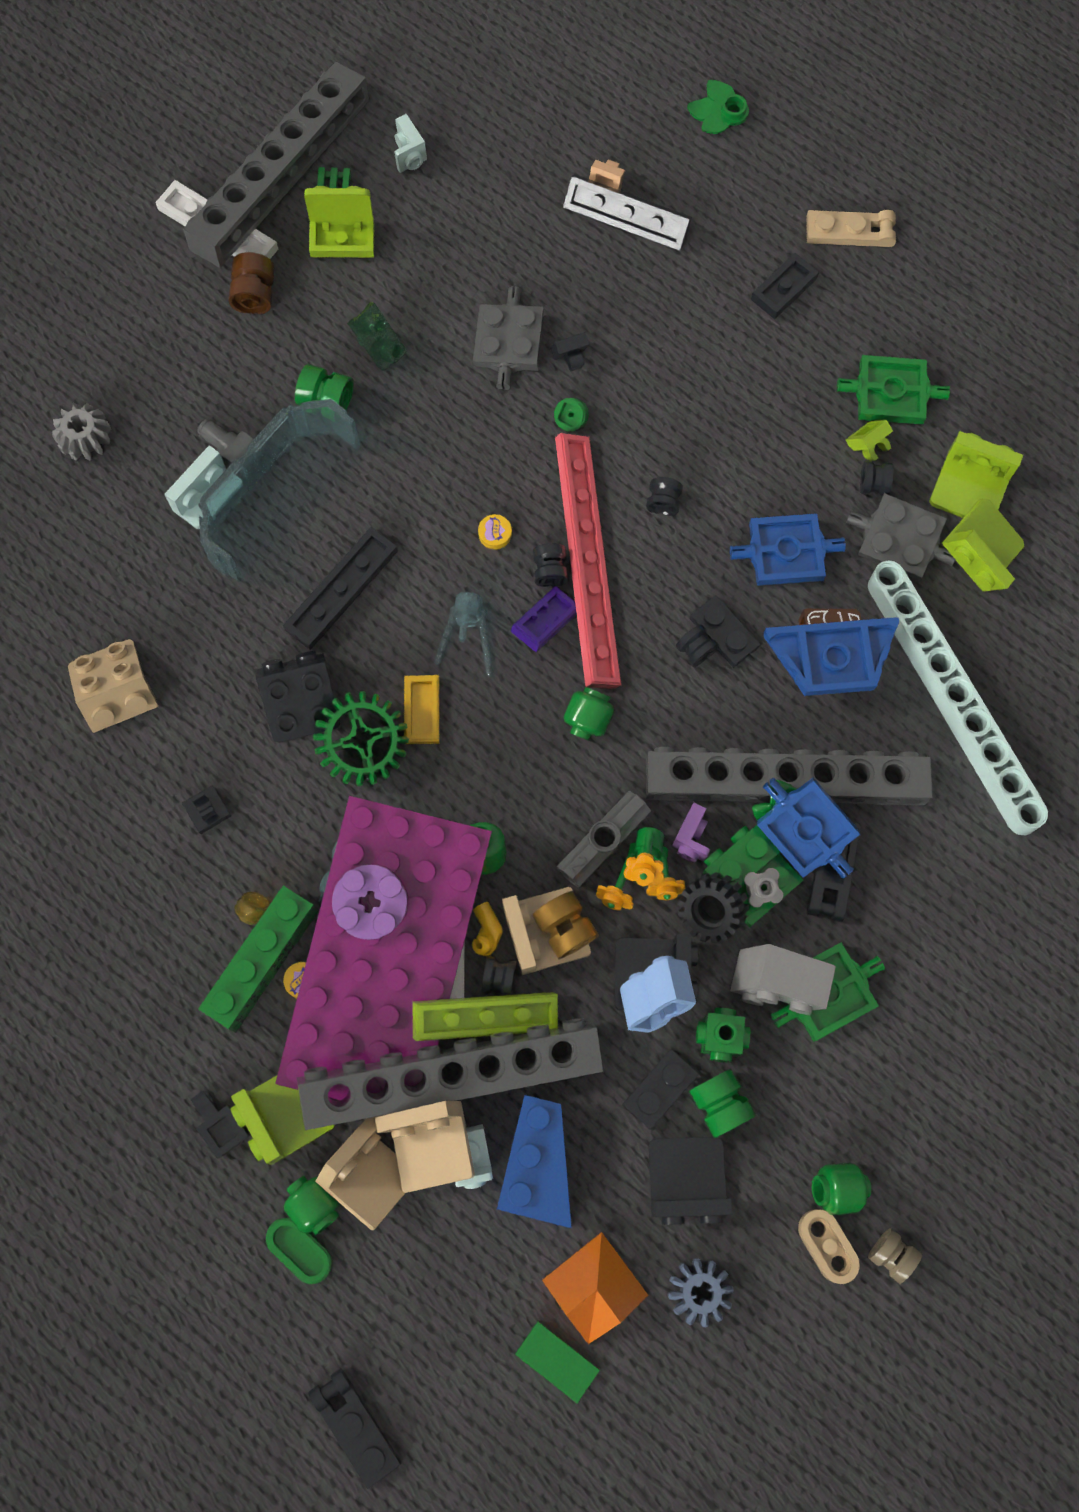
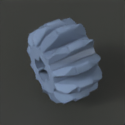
[668,1258,734,1327]

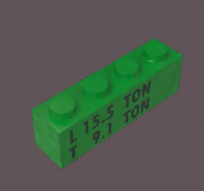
[198,885,318,1033]

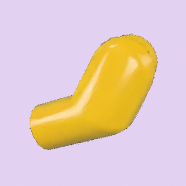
[472,902,503,956]

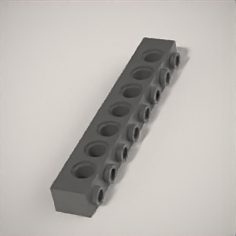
[183,62,369,268]
[646,747,933,805]
[296,1018,603,1130]

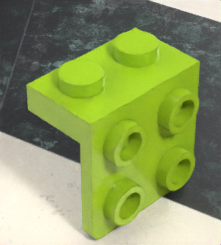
[304,186,374,258]
[929,431,1023,518]
[942,498,1024,591]
[230,1076,336,1165]

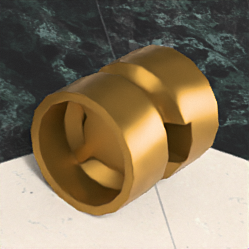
[532,891,599,960]

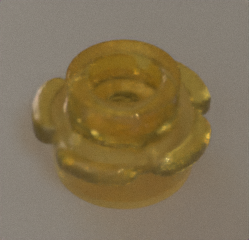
[234,892,269,925]

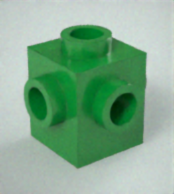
[696,1008,750,1063]

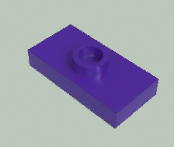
[511,586,577,653]

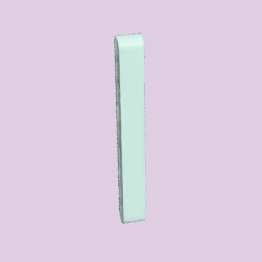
[868,561,1048,835]

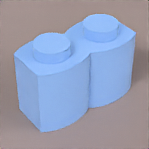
[620,956,696,1033]

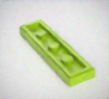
[413,992,558,1041]

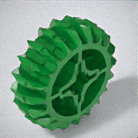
[313,691,409,786]

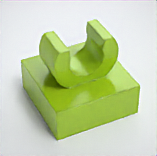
[845,420,893,461]

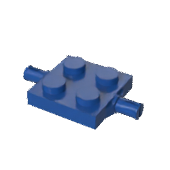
[730,514,846,586]
[757,777,860,878]

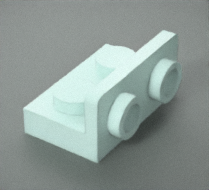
[164,445,241,529]

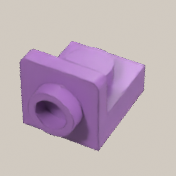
[672,803,710,863]

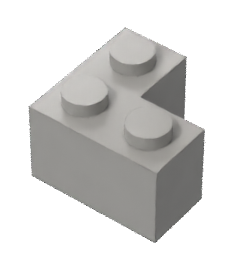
[730,944,836,1015]

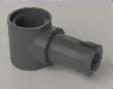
[197,418,263,476]

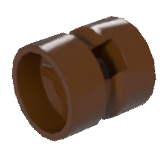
[228,252,275,314]

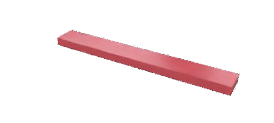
[555,433,621,689]

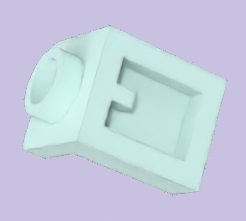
[394,114,427,173]
[455,1124,493,1189]

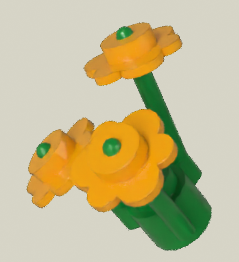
[596,827,685,910]

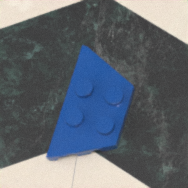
[763,617,899,696]

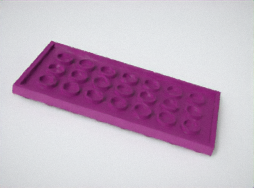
[275,796,492,1100]

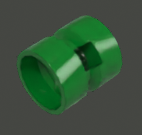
[295,364,354,419]
[689,1068,757,1138]

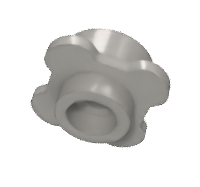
[744,868,783,907]

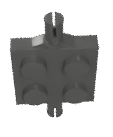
[473,286,544,390]
[846,493,955,581]

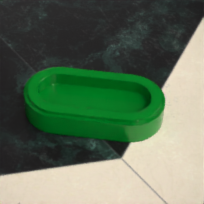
[266,1218,332,1284]

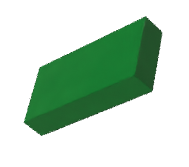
[515,1321,600,1403]

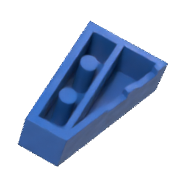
[497,1095,571,1228]

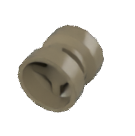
[868,1228,922,1284]

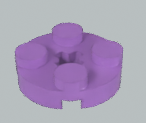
[332,864,408,940]

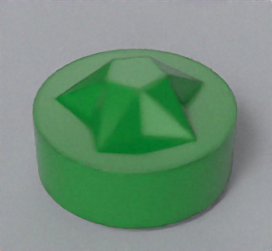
[554,398,589,431]

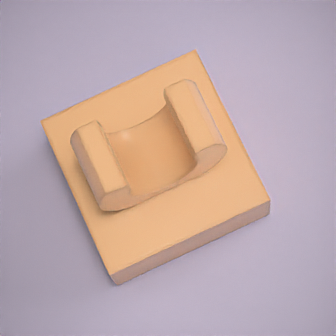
[589,159,625,191]

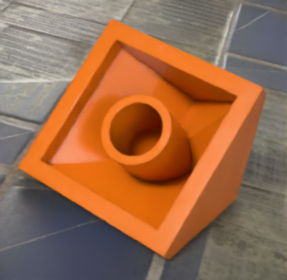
[542,1232,648,1344]

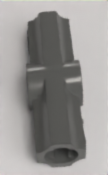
[556,791,652,889]

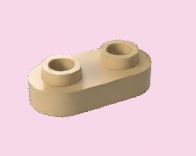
[798,1209,860,1284]

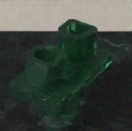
[347,302,407,371]

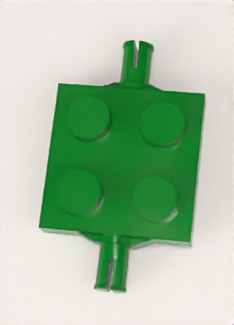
[836,355,950,424]
[771,942,885,1042]

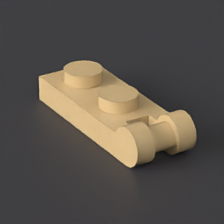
[806,210,896,247]

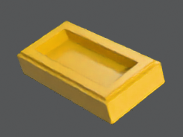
[404,675,440,744]

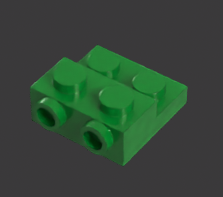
[702,825,803,928]

